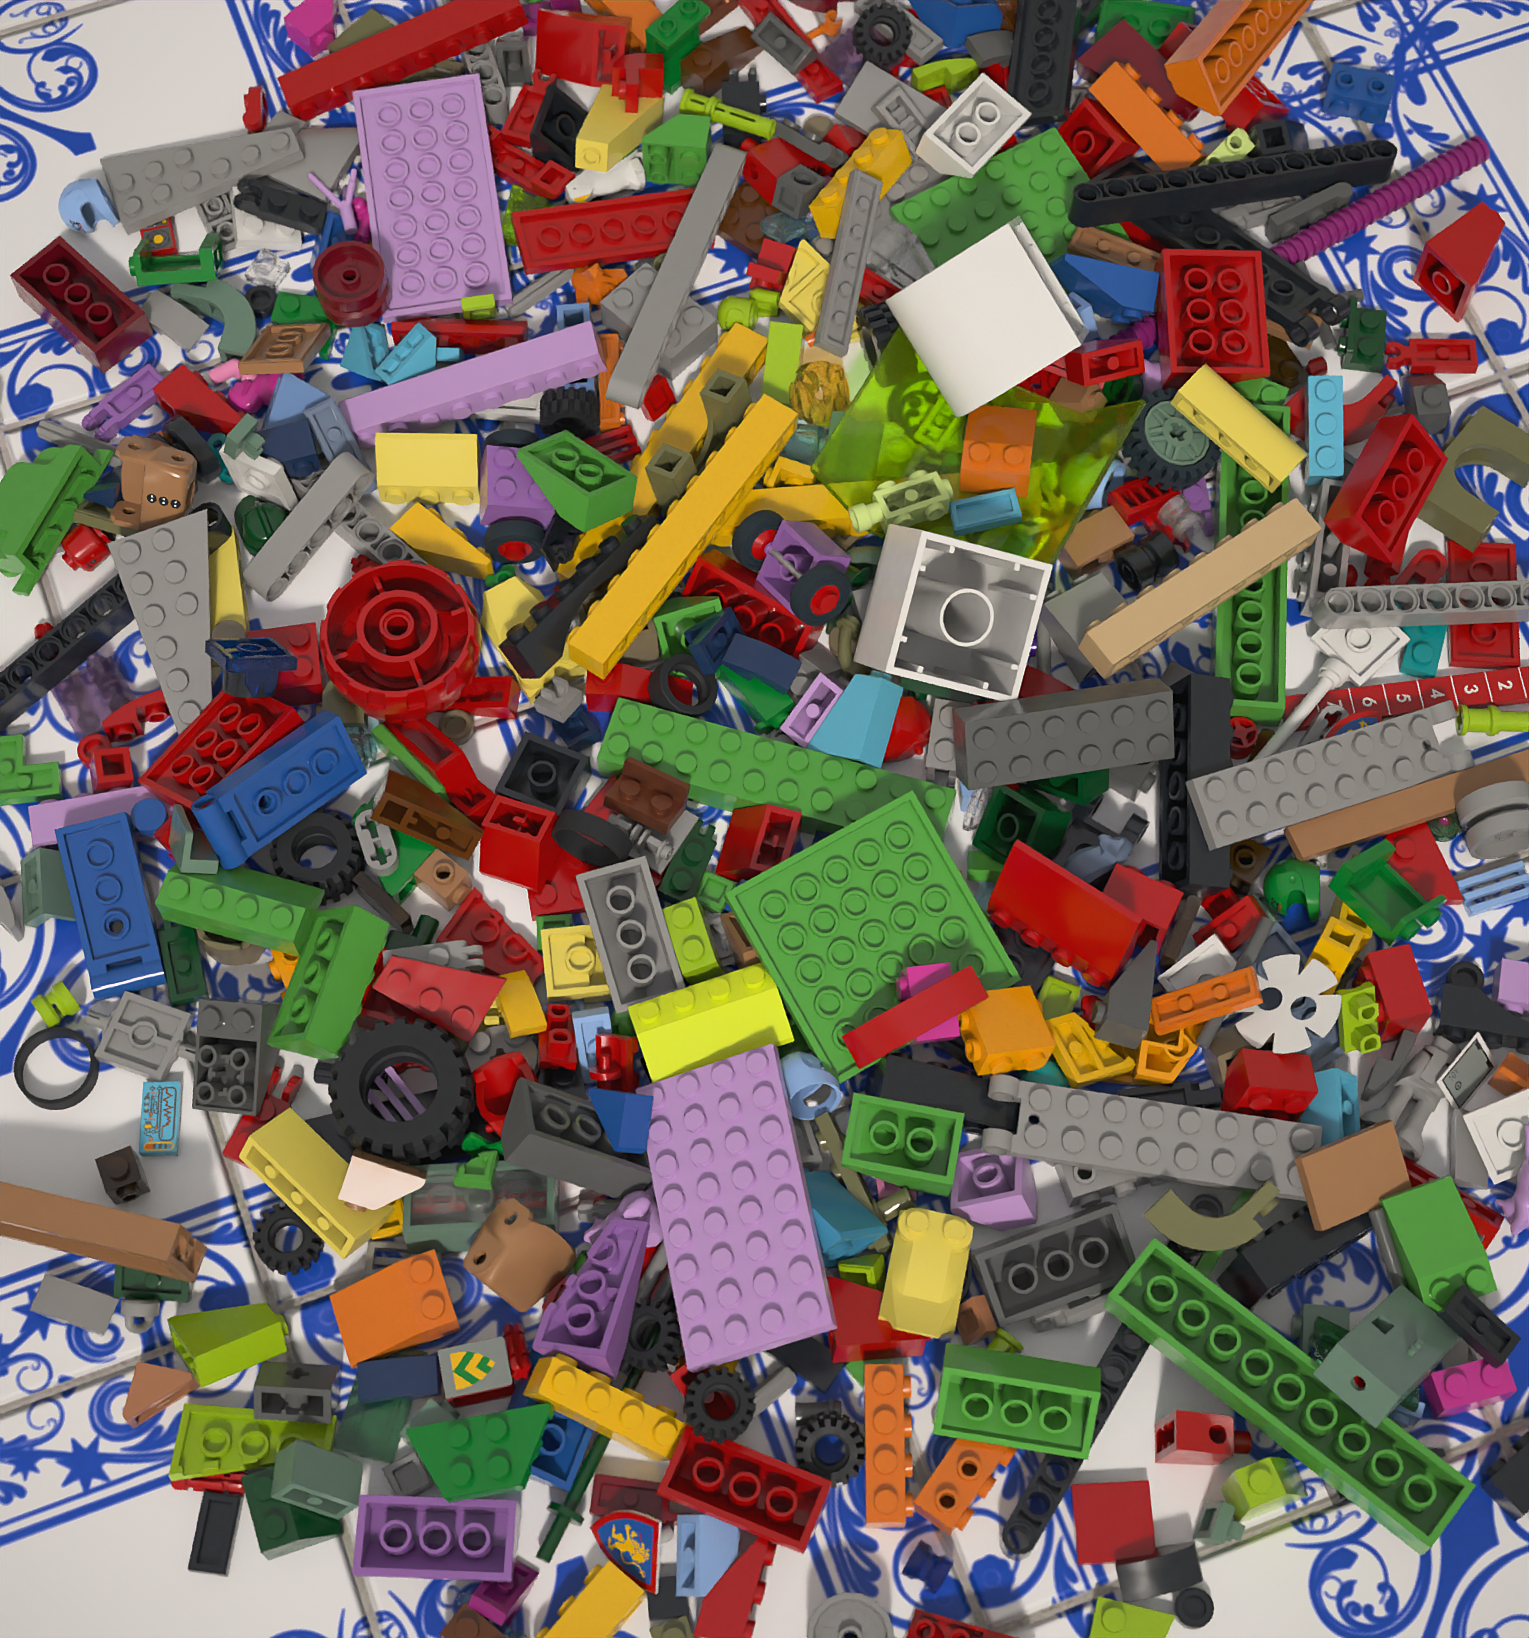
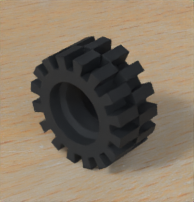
[852,3,913,67]
[539,387,600,440]
[252,1203,324,1276]
[622,1298,685,1373]
[683,1367,756,1444]
[795,1411,865,1488]

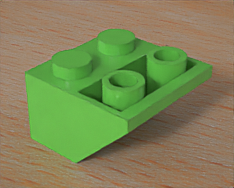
[641,114,712,187]

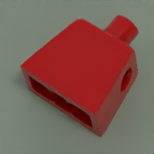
[740,137,820,205]
[1154,1410,1252,1465]

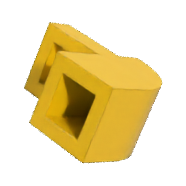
[1300,916,1364,995]

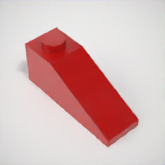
[585,663,693,712]

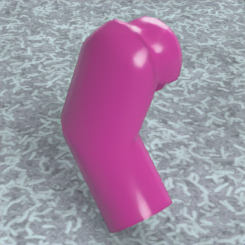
[351,197,372,244]

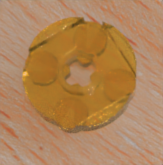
[789,360,852,428]

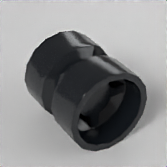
[1114,530,1180,592]

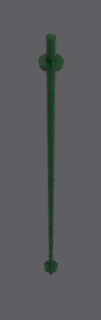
[535,1294,676,1564]

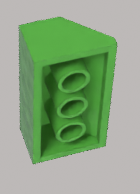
[155,862,325,957]
[266,905,390,1060]
[933,1343,1101,1460]

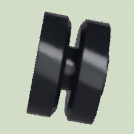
[145,414,222,494]

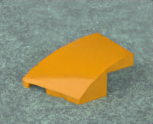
[1101,1012,1206,1085]

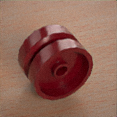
[312,241,391,328]

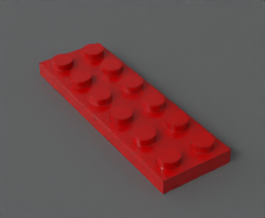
[510,188,715,275]

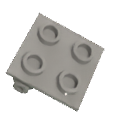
[607,810,699,875]

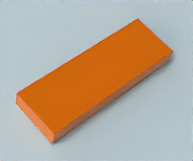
[1151,965,1263,1036]

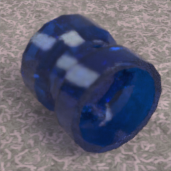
[901,1539,955,1595]

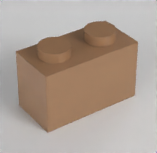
[1052,505,1135,581]

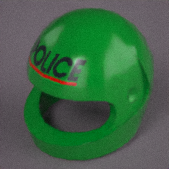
[1263,858,1320,923]

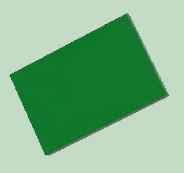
[1094,0,1196,51]

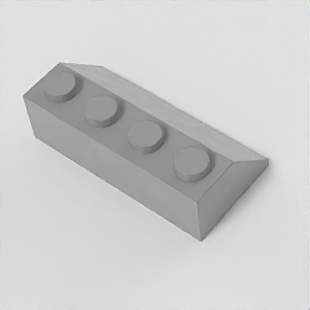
[575,856,685,1015]

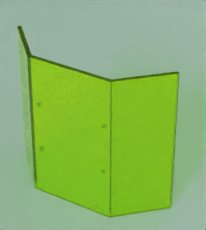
[810,325,1146,568]

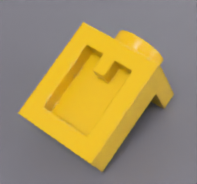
[763,455,817,488]

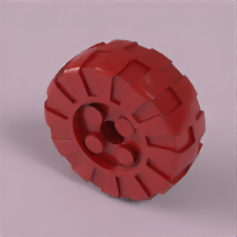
[320,560,482,722]

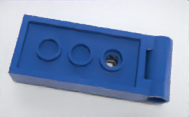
[191,710,367,869]
[54,812,167,1001]

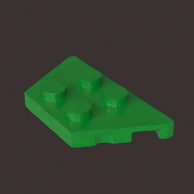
[406,1403,555,1503]

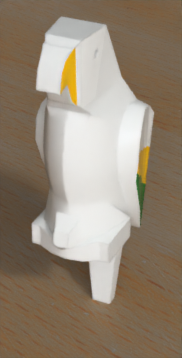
[565,149,645,204]

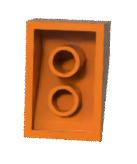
[960,405,1037,498]
[329,1249,461,1369]

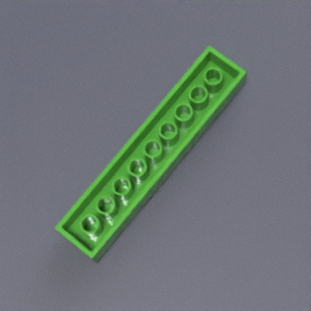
[1210,404,1290,727]
[597,697,957,843]
[1103,1238,1476,1556]

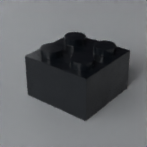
[495,731,592,816]

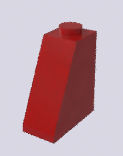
[827,1276,931,1363]

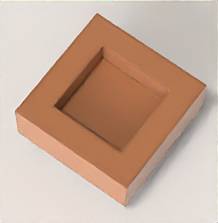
[956,1295,998,1346]

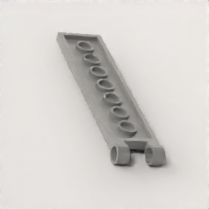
[1185,700,1476,851]
[981,1074,1323,1202]

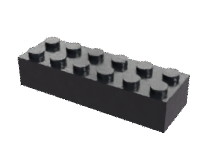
[1159,673,1234,901]

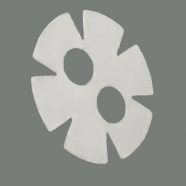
[1234,954,1342,1054]

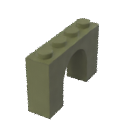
[645,369,752,518]
[1417,405,1529,552]

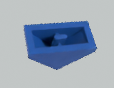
[587,1088,654,1154]

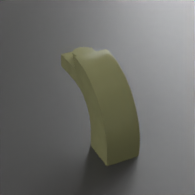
[1143,1179,1280,1251]

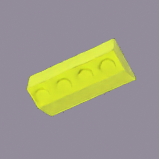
[627,962,794,1083]

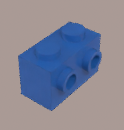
[1321,63,1396,125]

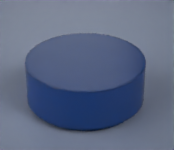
[130,798,169,836]

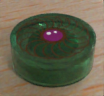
[1426,812,1462,842]

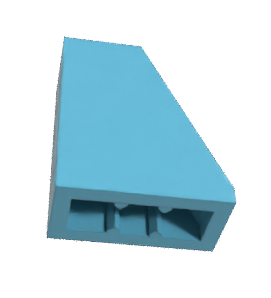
[807,671,904,769]

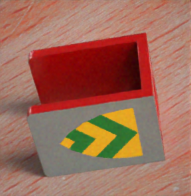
[437,1336,515,1409]

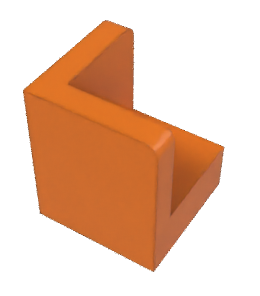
[1487,1052,1529,1096]

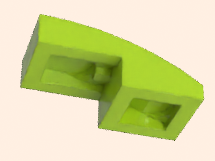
[911,58,979,95]

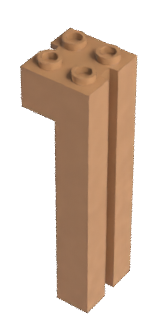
[0,1181,207,1283]

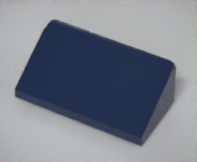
[84,466,124,509]

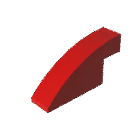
[381,718,496,828]

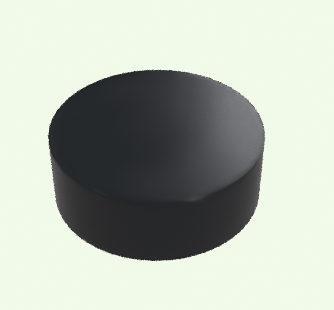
[245,285,277,319]
[1445,961,1485,989]
[1173,1587,1214,1630]

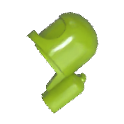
[717,288,781,332]

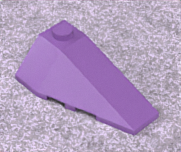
[532,1218,650,1380]

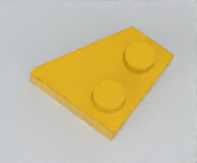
[1045,1012,1136,1089]

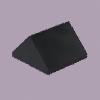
[529,83,589,172]

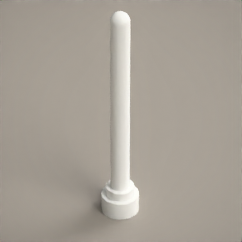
[1253,658,1350,761]

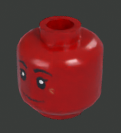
[61,523,113,572]

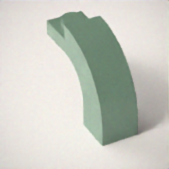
[170,279,260,363]

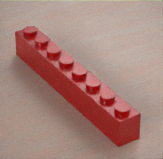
[277,0,529,122]

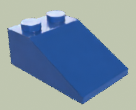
[908,0,1003,49]
[1048,253,1160,326]

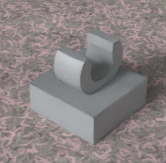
[534,675,584,723]

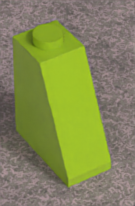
[761,321,806,409]
[167,1302,288,1388]
[1220,1457,1308,1523]

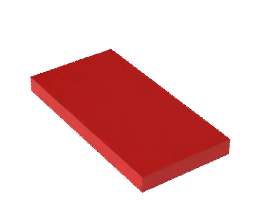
[1445,540,1521,670]

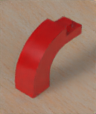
[1284,374,1398,446]

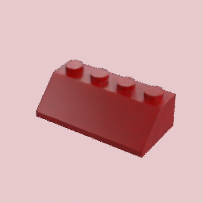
[1158,21,1290,133]
[1323,413,1448,563]
[681,549,825,660]
[657,1425,832,1554]

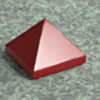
[1201,887,1240,919]

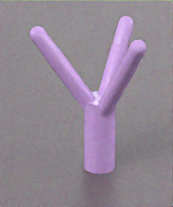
[307,169,358,235]

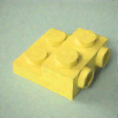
[540,925,612,1004]

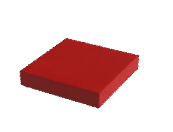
[1070,1480,1156,1566]

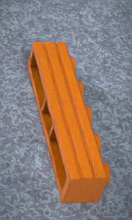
[598,333,625,434]

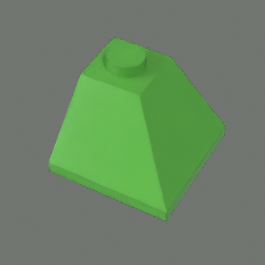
[652,596,722,678]

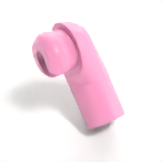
[209,358,259,385]

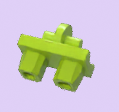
[1336,981,1381,1054]

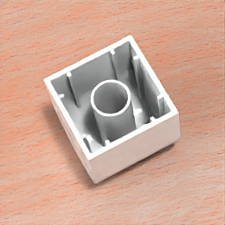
[885,216,1089,418]
[853,524,1053,701]

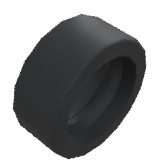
[648,653,718,718]

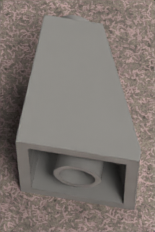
[1039,572,1129,683]

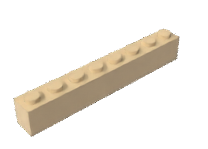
[1078,498,1322,680]

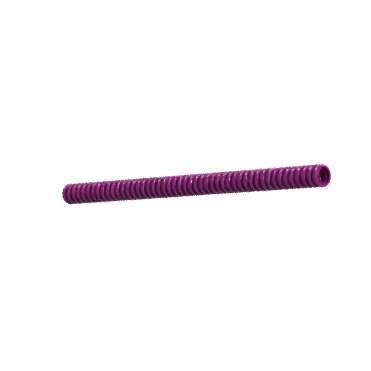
[1104,135,1490,351]

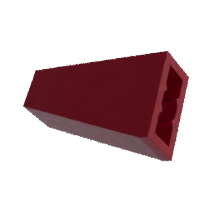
[1077,19,1201,123]

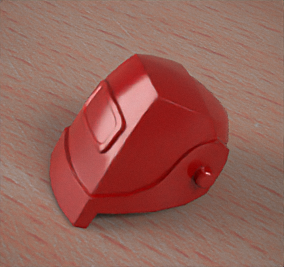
[883,696,931,763]
[472,1051,539,1138]

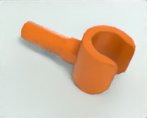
[805,10,843,40]

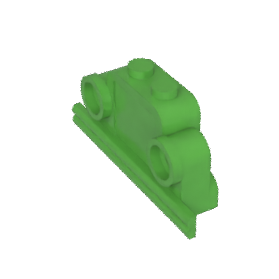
[0,444,114,597]

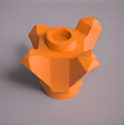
[571,263,628,310]

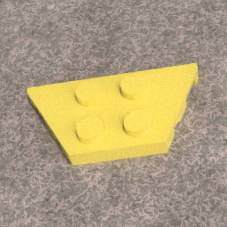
[778,239,865,351]

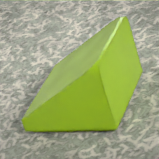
[838,1254,886,1292]

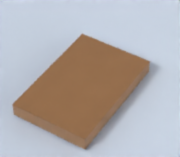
[238,323,331,375]
[1294,1120,1412,1231]

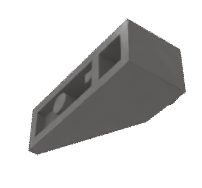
[1091,940,1158,1050]

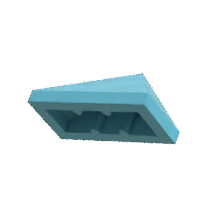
[375,322,436,385]
[340,323,389,383]

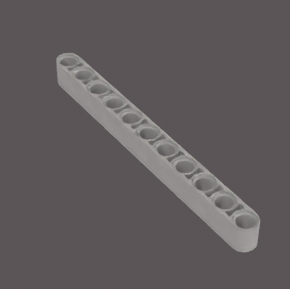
[606,142,747,410]

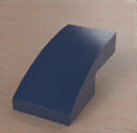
[720,633,802,695]
[535,694,601,752]
[357,1356,441,1404]

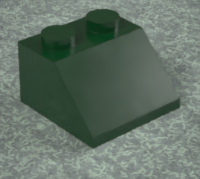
[972,783,1073,865]
[241,1466,344,1561]

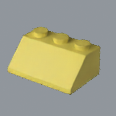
[375,433,482,506]

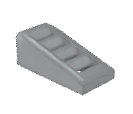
[871,86,931,158]

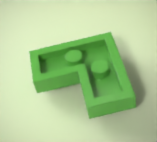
[0,734,63,806]

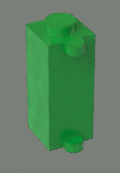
[714,665,794,736]

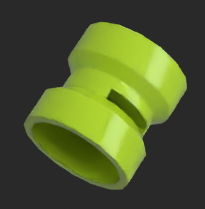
[30,980,82,1028]

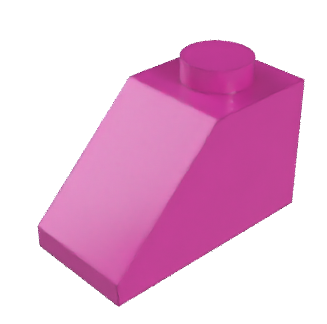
[283,0,338,58]

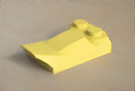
[480,576,587,704]
[878,1208,974,1339]

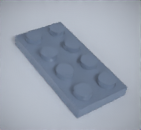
[1231,922,1346,1073]

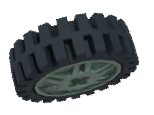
[1119,388,1221,491]

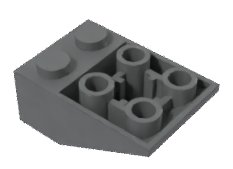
[192,997,282,1116]

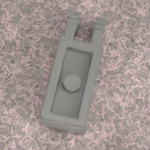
[925,698,970,789]

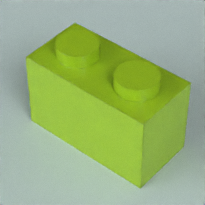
[662,897,725,986]

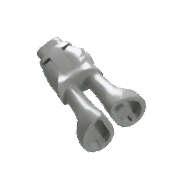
[1360,1035,1461,1162]

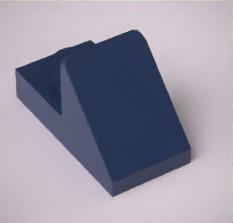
[684,607,746,675]

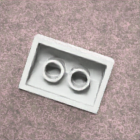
[915,73,1031,179]

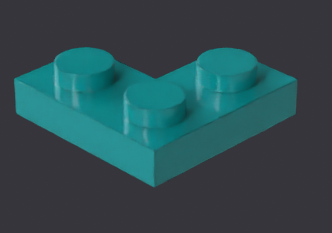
[1394,602,1448,679]

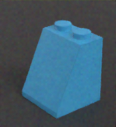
[803,1168,889,1270]

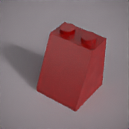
[1412,201,1506,323]

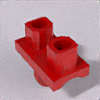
[537,1004,577,1070]
[589,1032,639,1093]

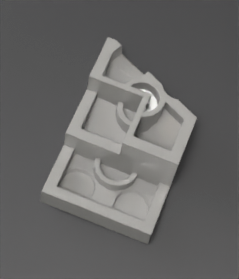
[268,127,361,204]

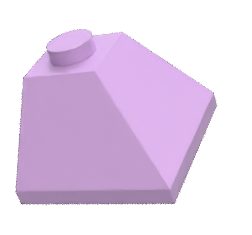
[950,1148,1037,1231]

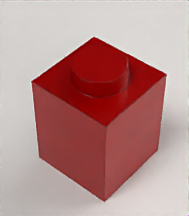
[89,746,134,794]

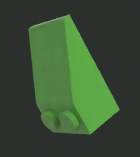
[516,430,638,532]
[840,1093,965,1197]
[1379,1175,1497,1313]

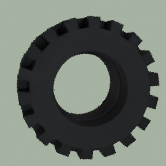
[270,808,365,906]

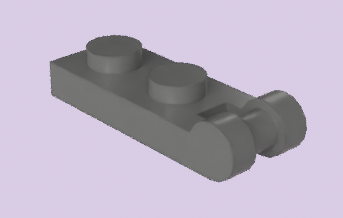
[770,117,849,170]
[1265,182,1353,244]

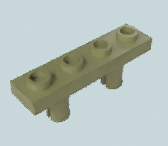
[814,1112,917,1257]

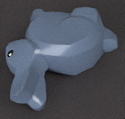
[1063,834,1134,887]

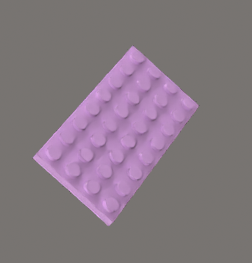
[352,73,513,324]
[636,1043,837,1373]

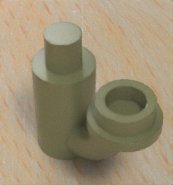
[836,614,874,683]

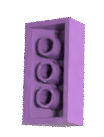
[352,1494,521,1582]

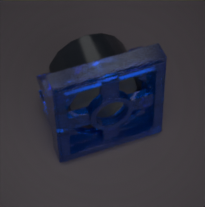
[205,637,298,698]

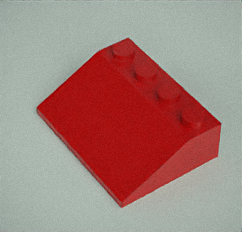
[1154,249,1270,389]
[138,690,305,829]
[987,839,1143,990]

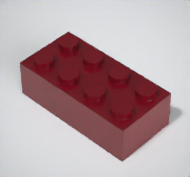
[10,236,153,375]

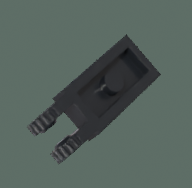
[233,177,328,236]

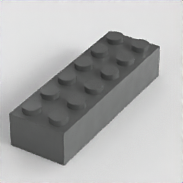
[952,677,1175,791]

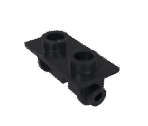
[540,512,583,572]

